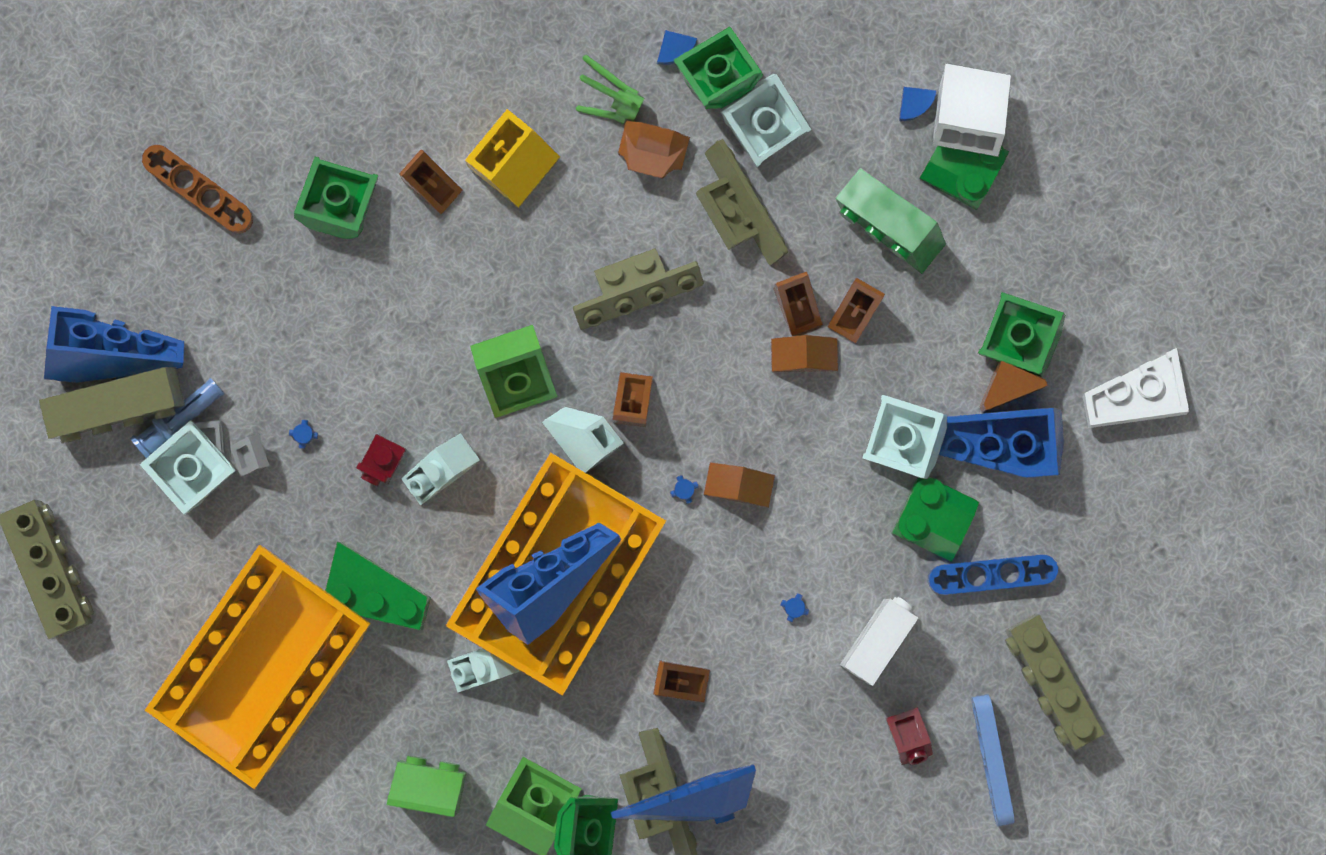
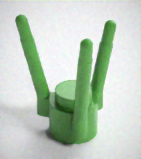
[576,55,645,124]

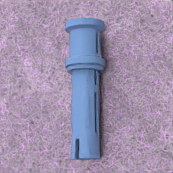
[130,378,224,458]

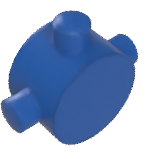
[289,420,318,449]
[670,475,699,504]
[780,593,809,622]

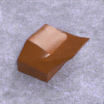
[618,121,690,179]

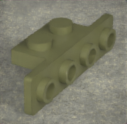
[696,139,788,265]
[573,248,704,330]
[619,728,697,855]

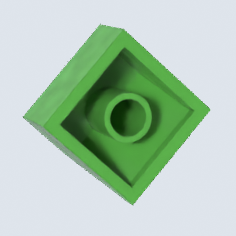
[470,325,558,418]
[387,755,466,817]
[486,757,581,855]

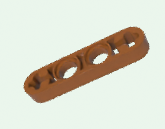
[142,145,253,234]

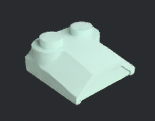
[720,74,811,167]
[863,395,947,479]
[140,420,236,515]

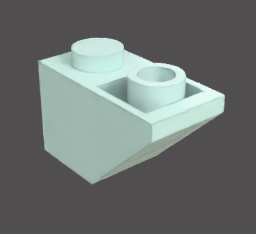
[542,407,624,473]
[402,433,480,505]
[447,648,520,692]

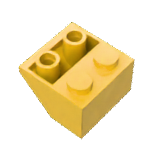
[465,109,560,208]

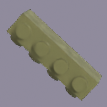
[39,367,185,444]
[0,500,94,639]
[1005,614,1104,750]

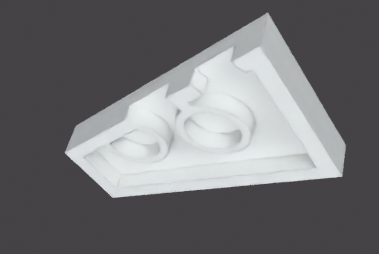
[1083,348,1189,428]

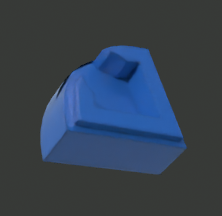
[657,30,697,65]
[899,87,936,121]

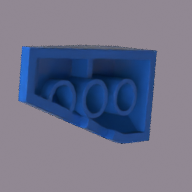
[44,306,184,383]
[939,408,1064,478]
[476,523,621,645]
[611,764,756,824]

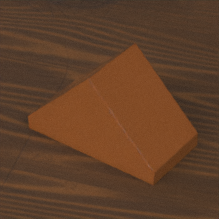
[399,150,463,214]
[773,271,823,336]
[828,278,885,343]
[771,335,838,372]
[979,361,1048,412]
[612,372,653,427]
[704,462,775,508]
[653,660,710,703]

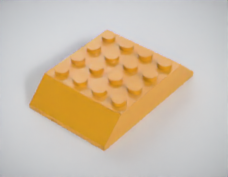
[446,452,666,696]
[145,545,371,789]

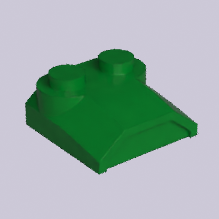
[674,26,763,109]
[919,145,1009,210]
[294,156,378,239]
[978,292,1066,377]
[891,477,979,562]
[554,795,618,855]

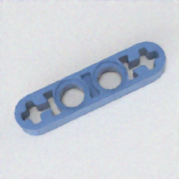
[971,694,1014,827]

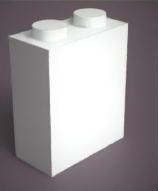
[932,64,1011,156]
[840,597,918,686]

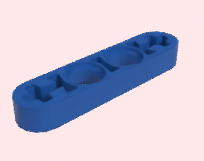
[927,555,1058,595]

